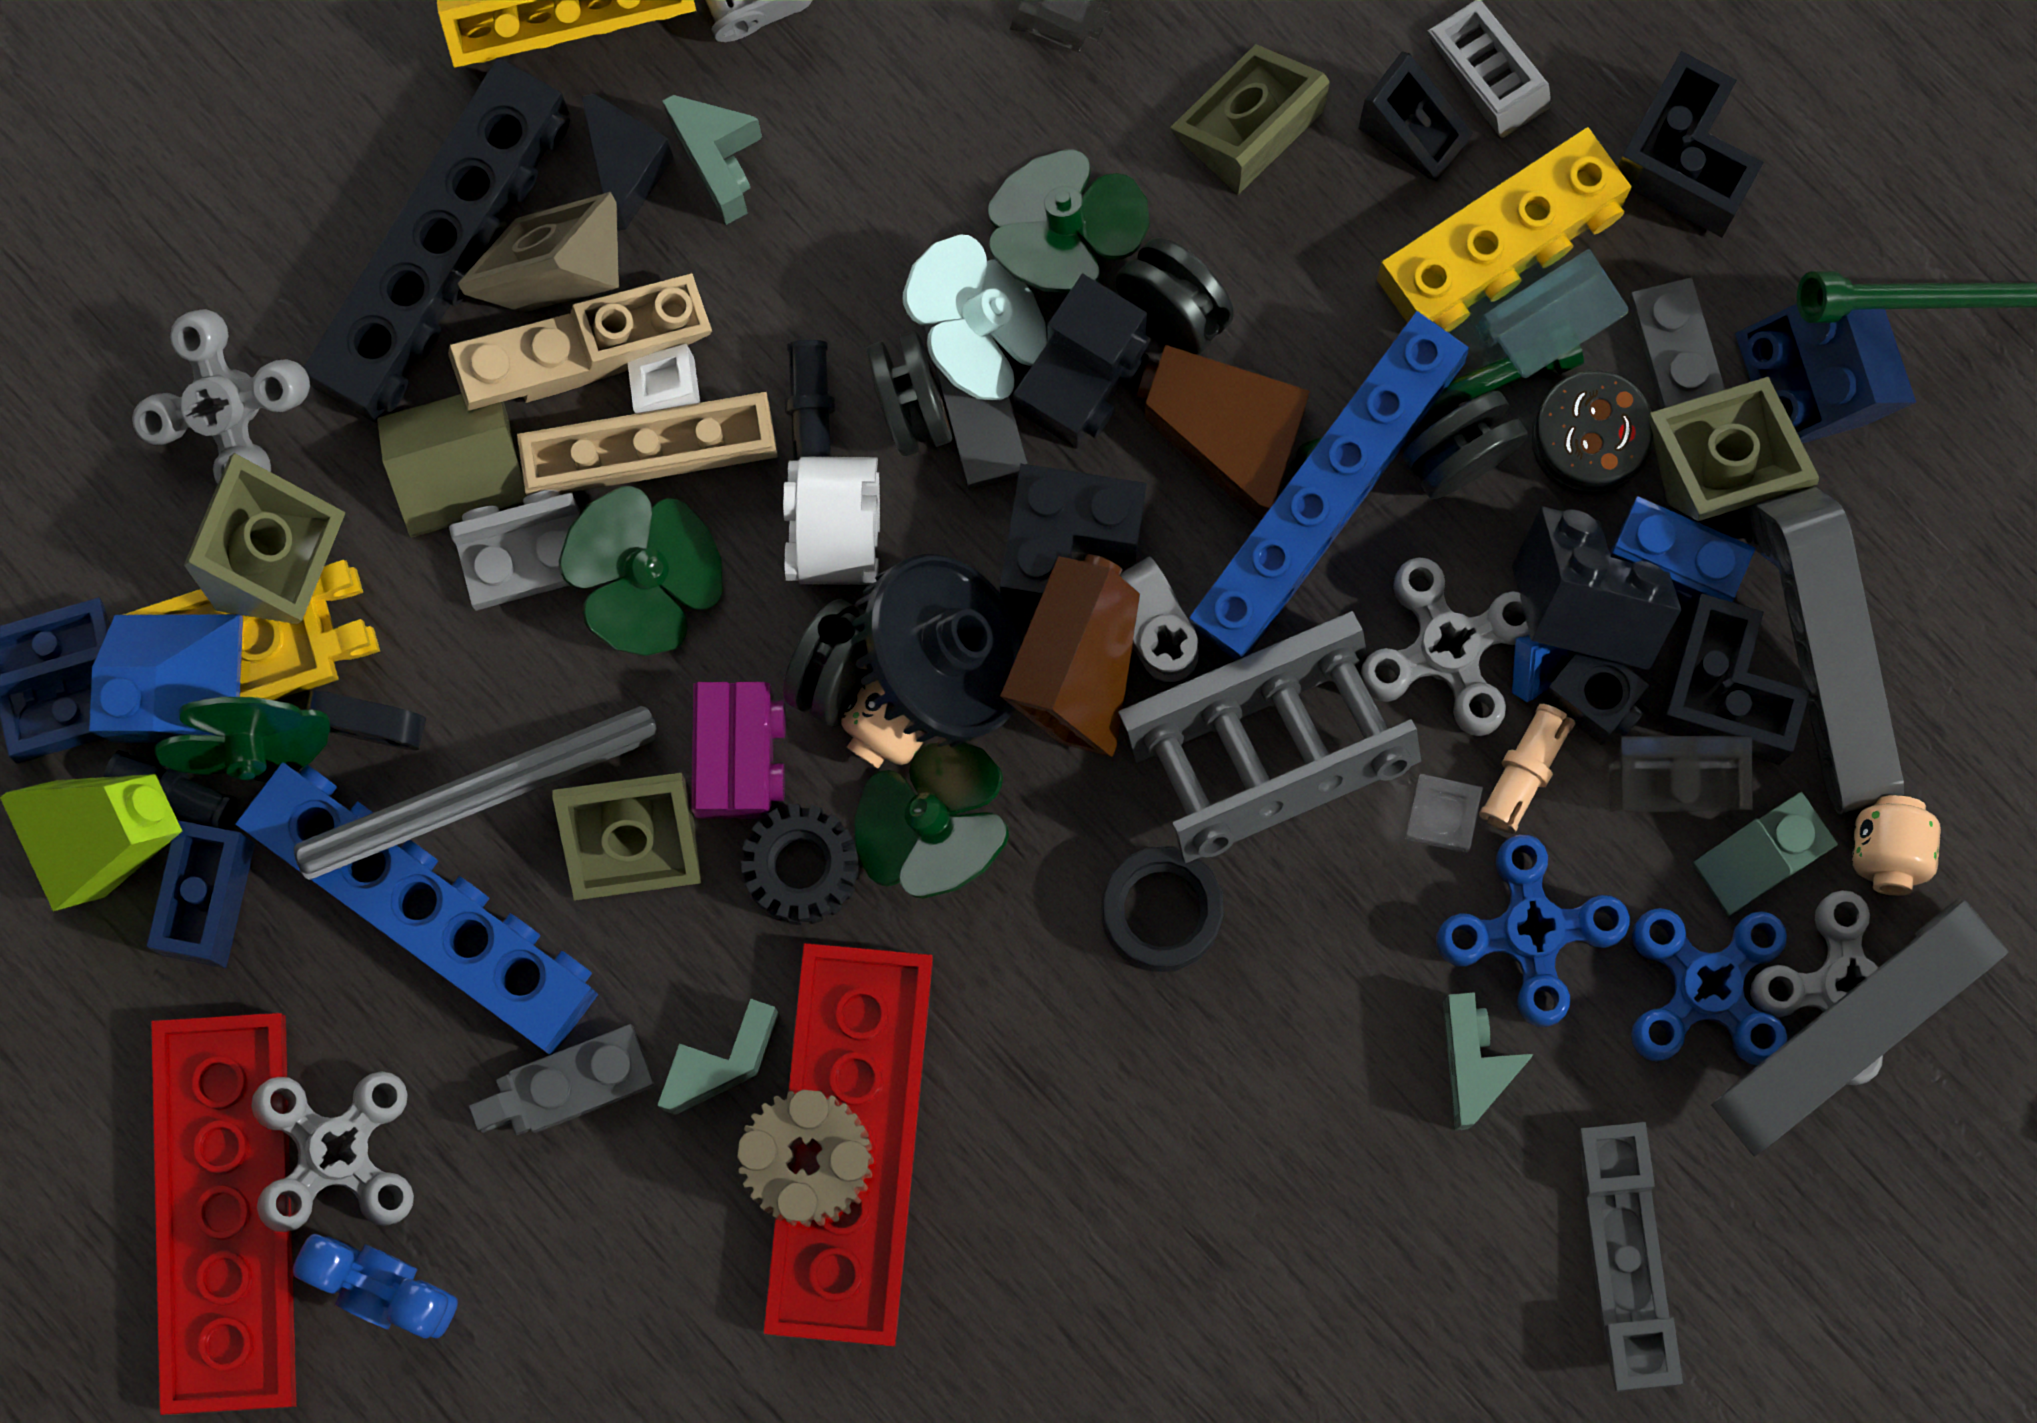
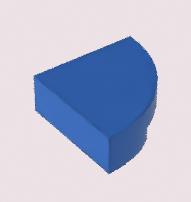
[1512,634,1573,702]

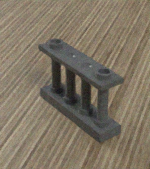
[1118,611,1422,864]

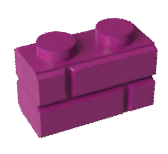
[691,682,786,819]

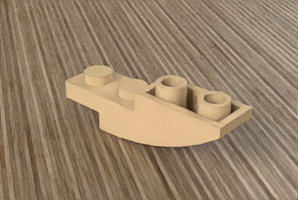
[448,273,712,411]

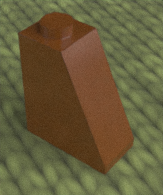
[1137,345,1310,520]
[1000,555,1140,757]

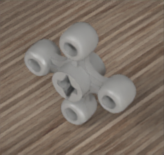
[132,309,310,484]
[1360,557,1529,736]
[1750,890,1883,1086]
[251,1071,414,1232]

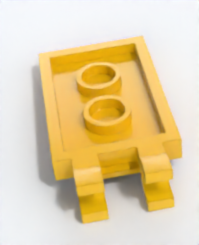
[123,560,380,701]

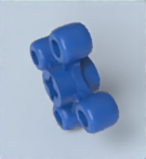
[1436,834,1630,1027]
[1631,908,1787,1065]
[293,1234,458,1339]

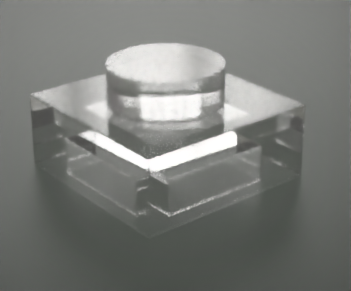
[1405,774,1483,853]

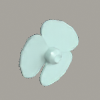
[903,234,1047,400]

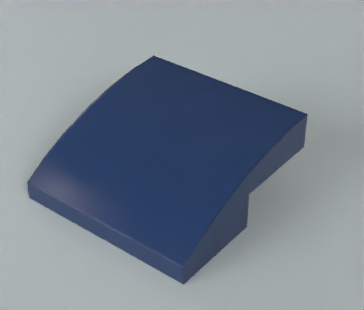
[0,597,110,764]

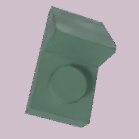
[663,95,762,225]
[1692,791,1838,917]
[1443,993,1533,1130]

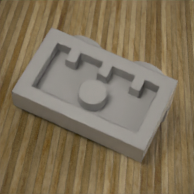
[449,490,581,611]

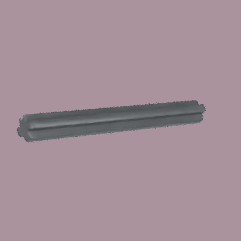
[294,706,658,879]

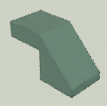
[657,999,779,1115]

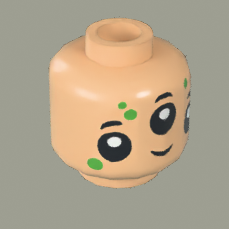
[841,680,923,769]
[1852,795,1941,896]

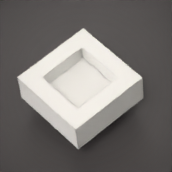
[627,343,700,414]

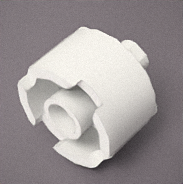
[783,457,880,585]

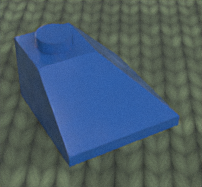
[89,614,243,743]

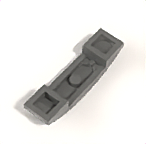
[1579,1122,1683,1392]

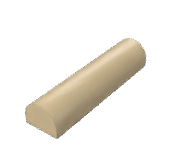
[517,392,778,496]

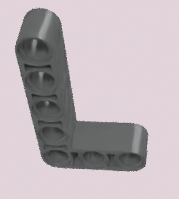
[1735,486,1904,815]
[1711,897,2009,1157]

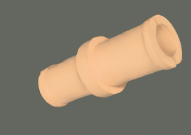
[1479,704,1575,834]

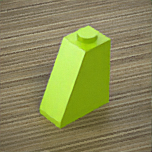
[0,774,182,911]

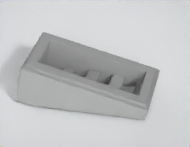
[1428,0,1551,138]

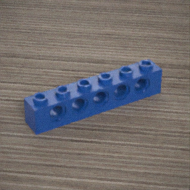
[1189,311,1469,661]
[236,762,599,1055]

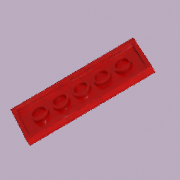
[764,943,933,1347]
[151,1013,297,1415]

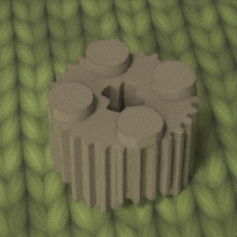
[738,1090,874,1227]

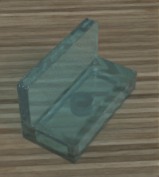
[1475,249,1628,378]

